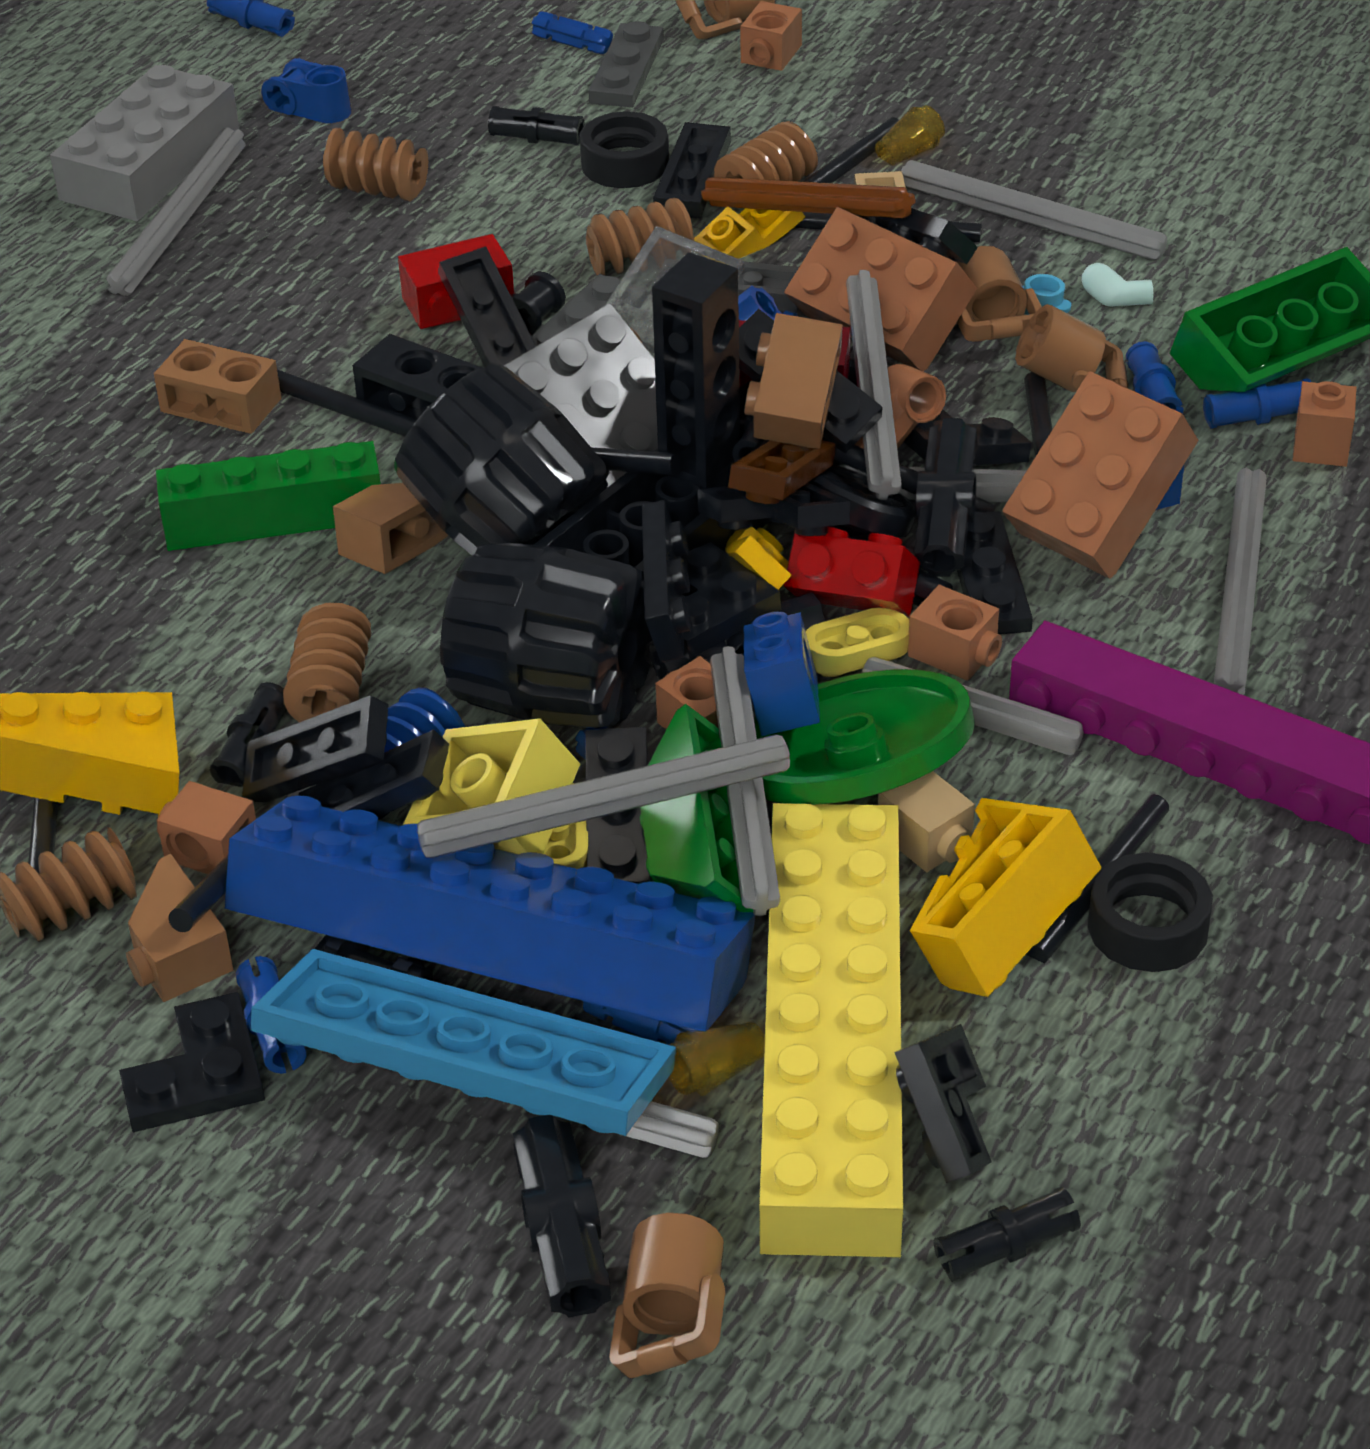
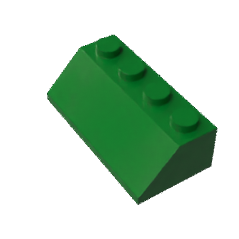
[1169,247,1370,392]
[156,441,381,551]

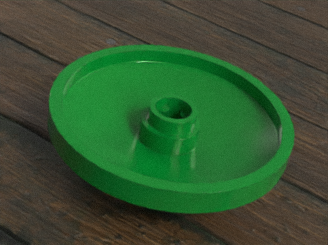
[754,669,975,805]

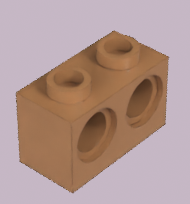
[154,339,281,434]

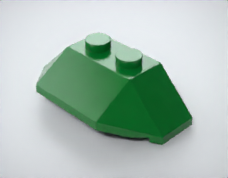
[639,704,753,913]

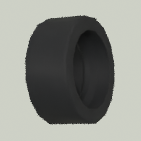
[580,111,669,188]
[1088,852,1213,972]

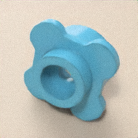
[1023,274,1071,315]

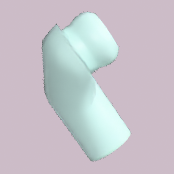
[1082,263,1153,307]

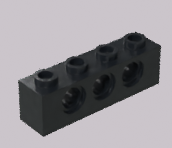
[652,252,740,488]
[352,334,482,419]

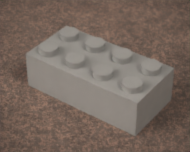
[50,65,239,221]

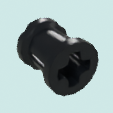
[511,271,566,335]

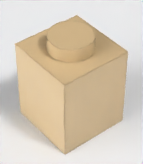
[878,771,975,872]

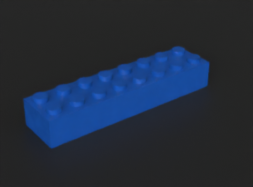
[224,796,755,1032]

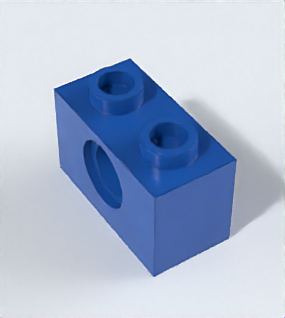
[744,612,820,736]

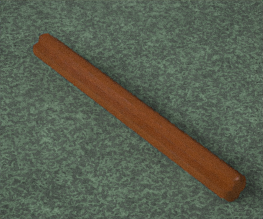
[701,177,916,218]

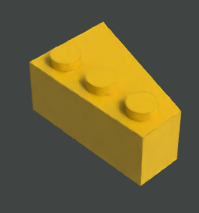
[0,691,180,817]
[910,798,1102,997]

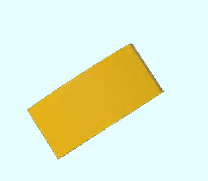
[694,206,805,260]
[725,527,791,590]

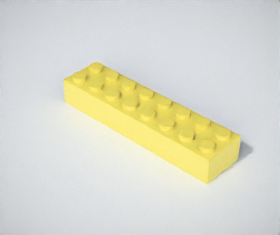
[759,803,903,1257]

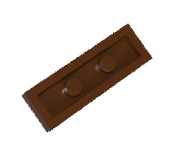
[728,440,837,504]

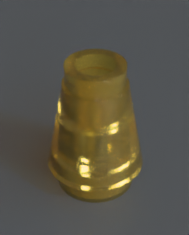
[875,105,945,166]
[668,1021,765,1096]

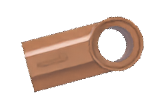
[855,364,946,449]

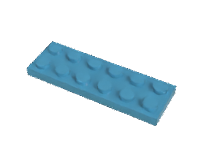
[251,949,676,1136]

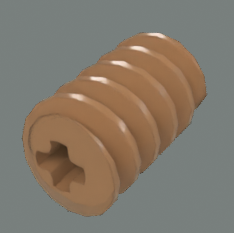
[714,121,818,182]
[323,127,428,202]
[586,198,694,275]
[283,603,372,722]
[0,827,137,942]

